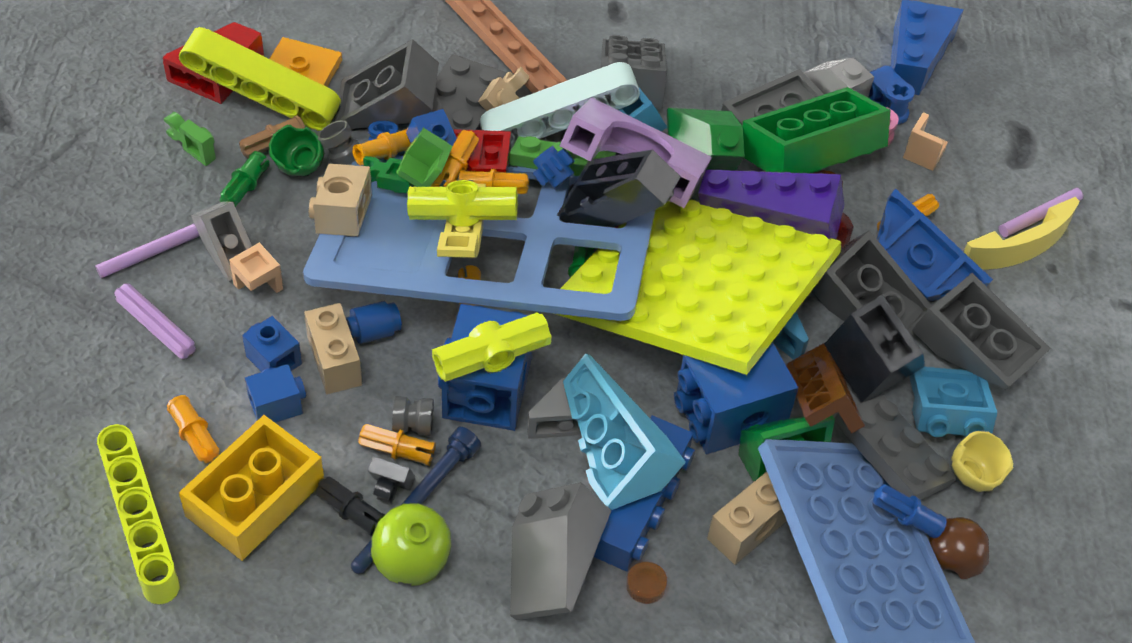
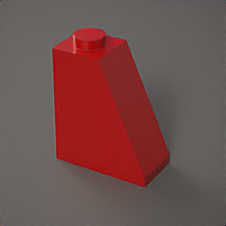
[162,22,264,104]

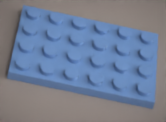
[758,439,975,643]

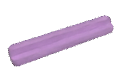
[114,283,196,359]

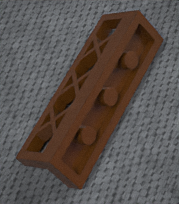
[786,343,865,434]

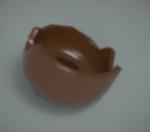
[929,517,989,579]

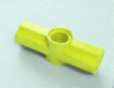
[407,180,518,227]
[432,312,552,382]

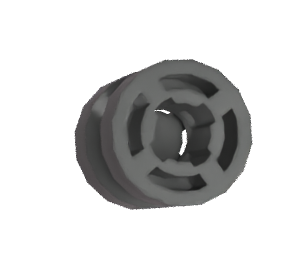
[318,120,359,165]
[392,396,434,436]

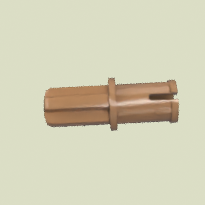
[239,115,305,158]

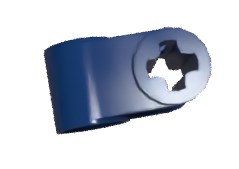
[868,65,915,124]

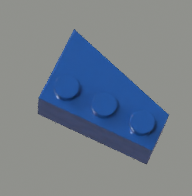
[890,0,964,95]

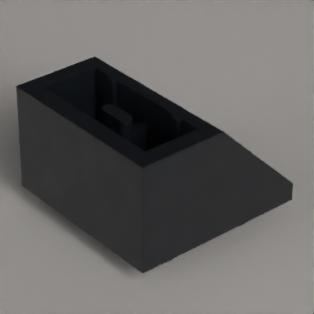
[824,295,925,403]

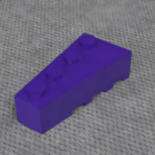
[698,170,845,240]

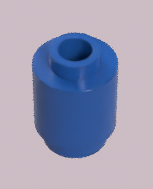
[346,301,402,344]

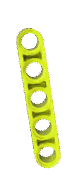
[179,27,341,131]
[97,424,180,604]

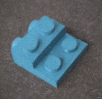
[909,367,997,437]

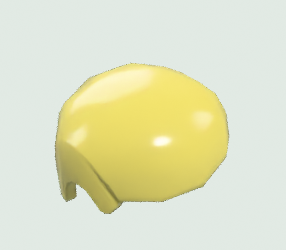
[951,431,1013,492]

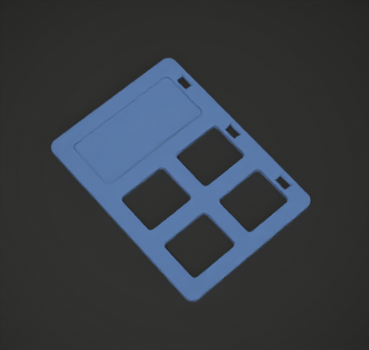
[303,151,656,321]

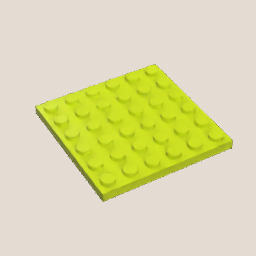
[553,200,841,375]

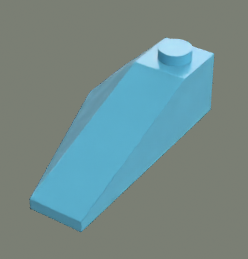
[563,353,686,510]

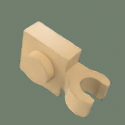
[478,67,529,111]

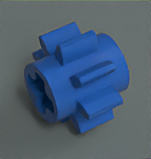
[532,146,575,189]

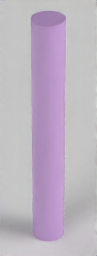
[999,188,1083,237]
[95,224,199,278]

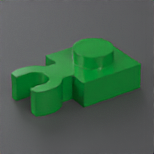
[363,156,415,194]

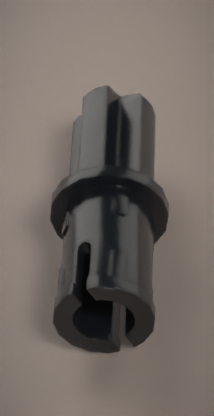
[315,476,385,536]

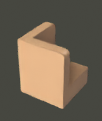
[903,112,948,171]
[229,242,283,293]

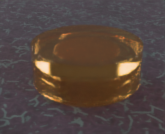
[626,562,667,604]

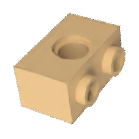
[309,164,372,236]
[304,303,362,395]
[707,472,787,565]

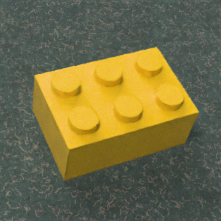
[179,415,324,561]

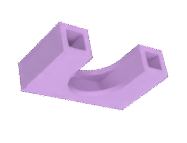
[560,97,712,208]

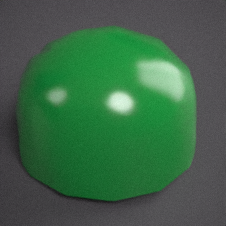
[269,125,325,177]

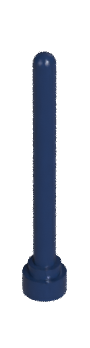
[351,426,481,574]

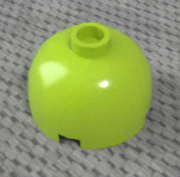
[371,503,452,586]

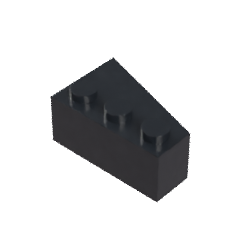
[557,149,681,228]

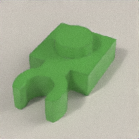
[164,112,216,166]

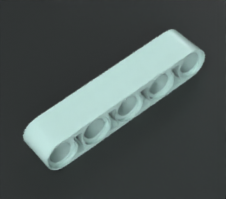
[480,62,640,150]

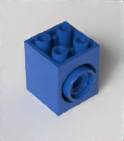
[438,304,532,431]
[674,342,798,455]

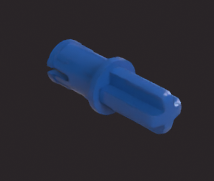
[873,484,947,538]

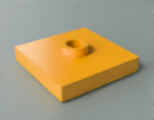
[269,37,342,87]

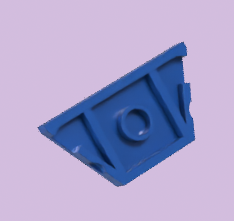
[876,189,993,301]

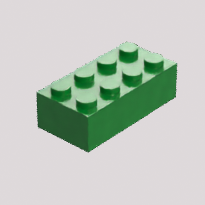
[743,87,891,173]

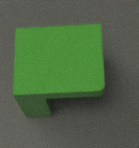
[397,127,453,187]

